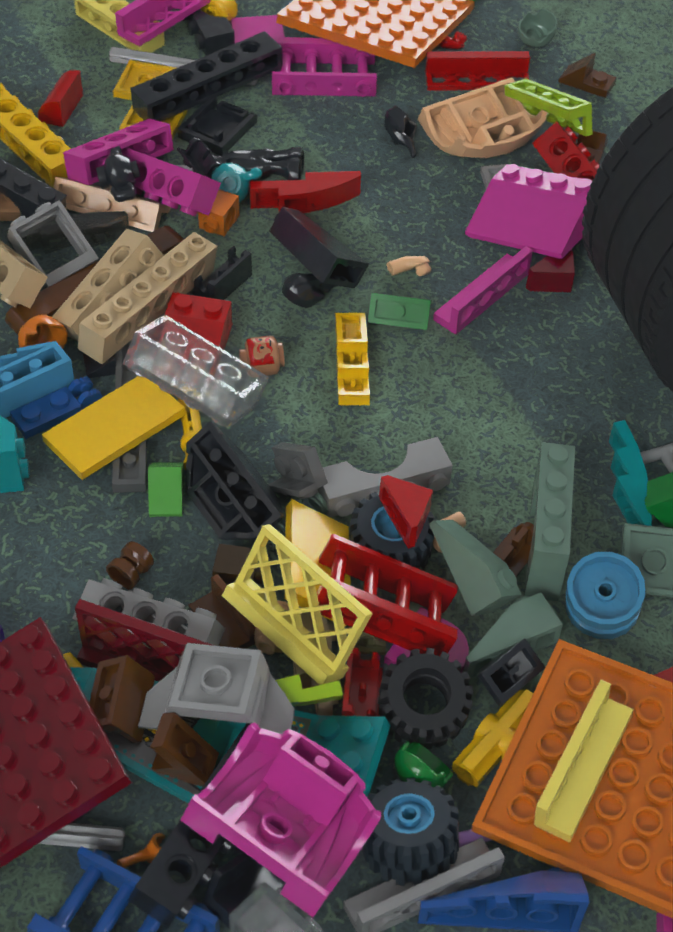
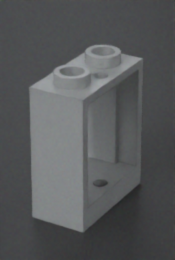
[7,200,99,290]

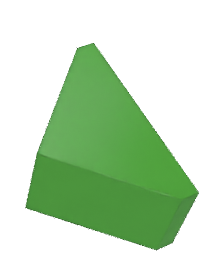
[148,462,184,517]

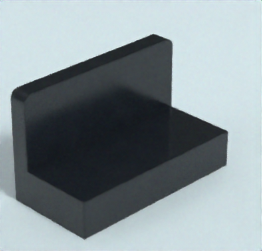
[202,852,286,929]

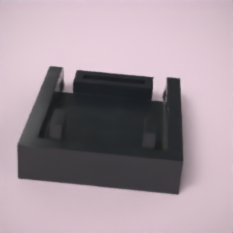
[177,98,257,156]

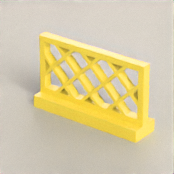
[222,524,373,685]

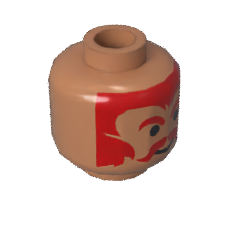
[239,336,285,377]

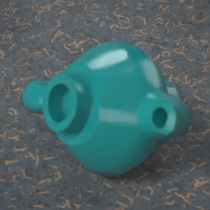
[211,162,263,203]

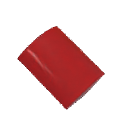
[38,70,83,127]

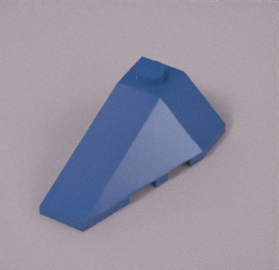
[418,867,589,932]

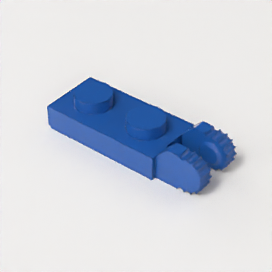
[10,376,103,439]

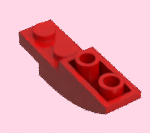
[250,171,361,213]

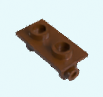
[493,522,534,577]

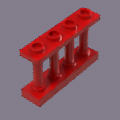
[316,534,458,656]

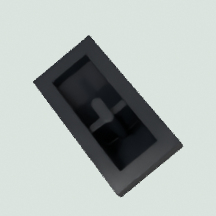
[477,638,545,706]

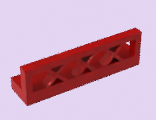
[425,51,530,91]

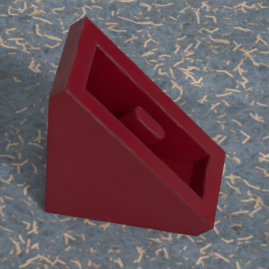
[526,249,575,293]

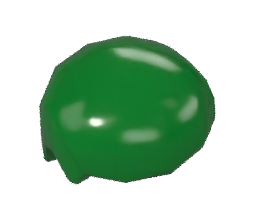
[394,741,453,788]

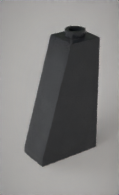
[269,207,369,289]

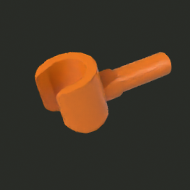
[117,833,165,868]

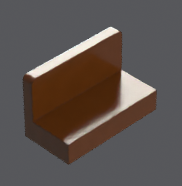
[188,574,256,649]
[89,655,155,743]

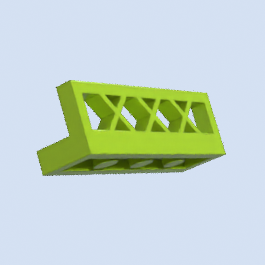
[504,78,593,137]

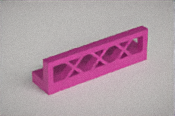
[115,0,211,47]
[433,246,533,335]

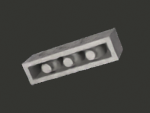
[72,578,225,658]

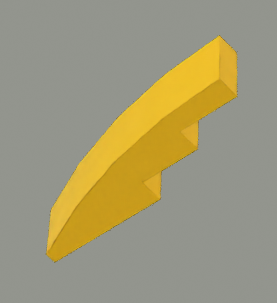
[335,313,370,405]

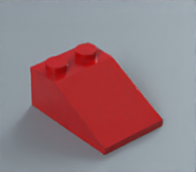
[151,292,232,391]

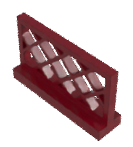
[75,599,215,681]

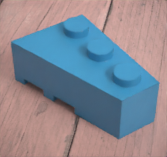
[0,341,74,418]

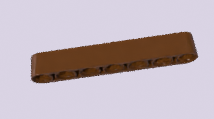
[5,226,184,335]

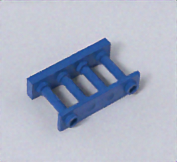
[27,846,220,932]

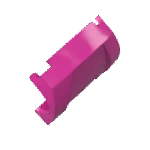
[181,723,381,917]

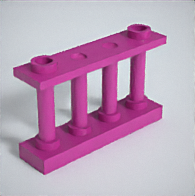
[272,37,377,97]

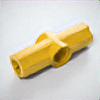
[451,689,533,787]

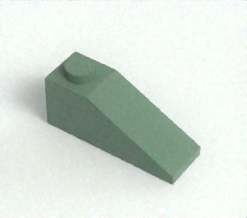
[429,520,521,616]
[464,592,563,679]

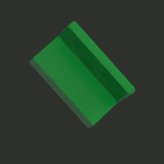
[368,293,432,330]

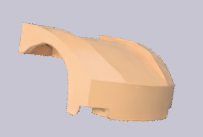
[418,77,548,158]

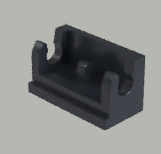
[192,246,252,300]

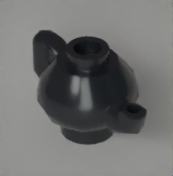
[96,146,141,202]

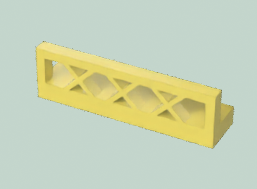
[534,680,633,843]

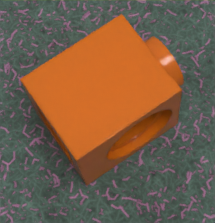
[198,189,239,236]

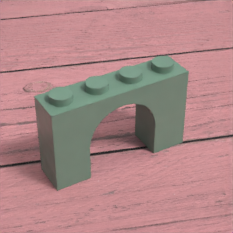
[524,442,575,601]

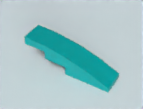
[609,420,652,526]

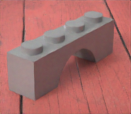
[317,437,453,517]

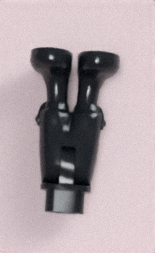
[216,147,305,180]

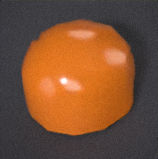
[18,314,68,349]

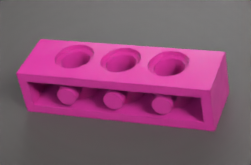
[63,119,174,185]
[126,148,221,217]

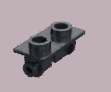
[177,138,222,179]

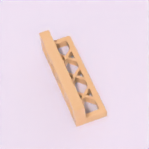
[54,177,171,232]

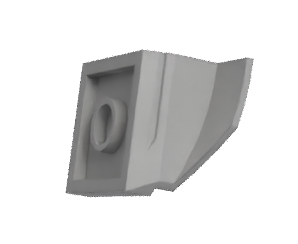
[138,643,295,734]

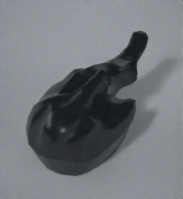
[384,105,417,158]
[282,273,337,308]

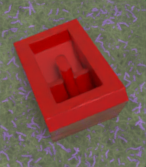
[379,475,433,549]

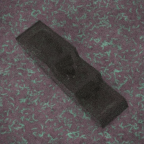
[6,211,129,254]

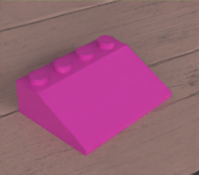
[465,164,592,259]

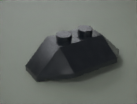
[186,421,284,540]

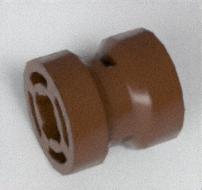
[106,541,154,590]

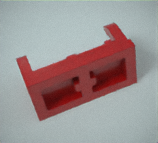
[342,648,383,717]

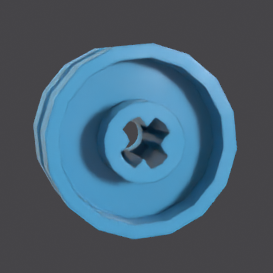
[565,552,645,639]

